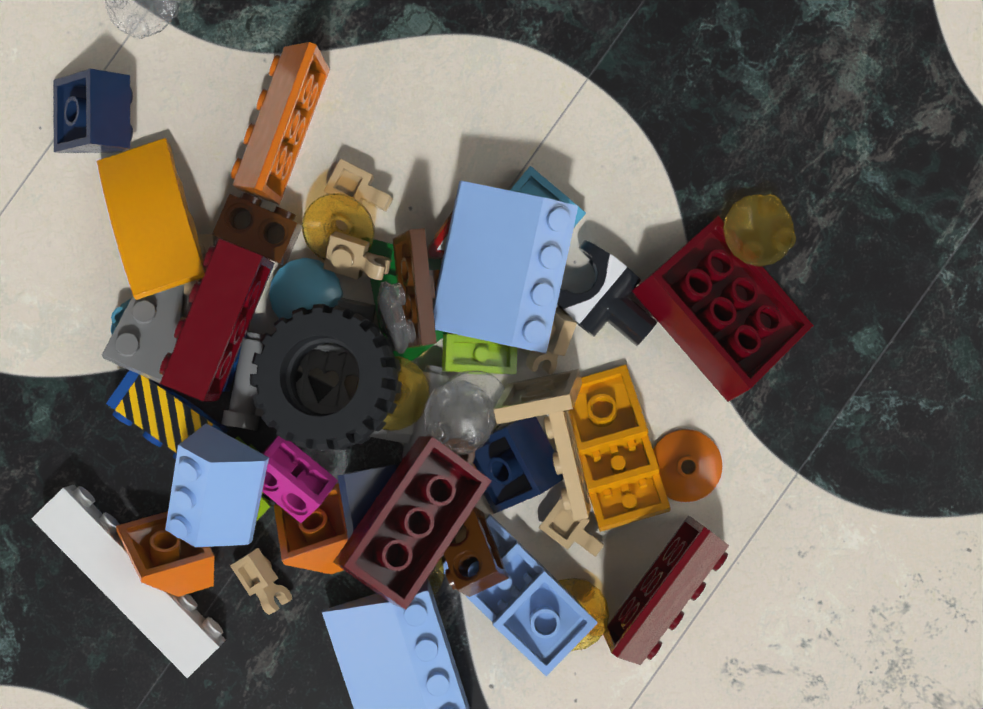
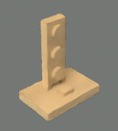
[493,369,591,521]

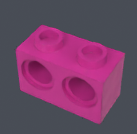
[262,436,338,523]

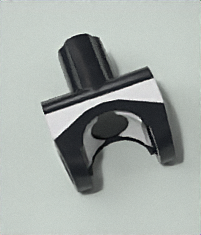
[557,240,658,346]

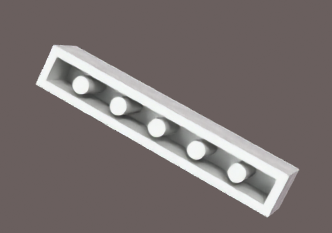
[31,485,226,678]

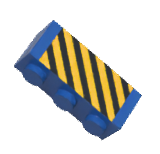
[106,370,229,459]

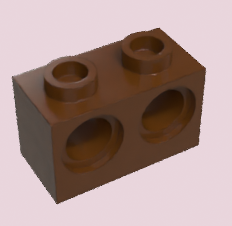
[212,192,303,266]
[442,507,509,597]

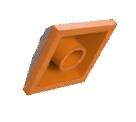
[273,483,348,574]
[116,512,215,597]

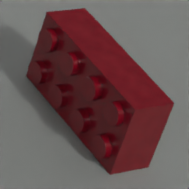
[159,239,275,401]
[333,436,492,610]

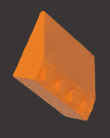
[231,42,330,205]

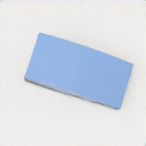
[439,514,598,676]

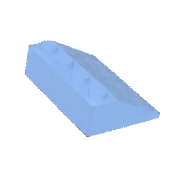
[433,181,578,354]
[322,578,470,709]

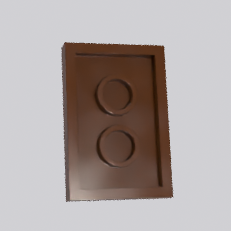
[392,228,440,348]

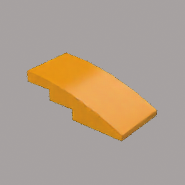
[97,138,206,300]
[569,365,671,532]

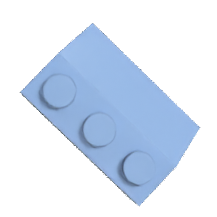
[165,424,269,547]

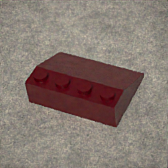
[632,216,814,402]
[602,515,730,665]

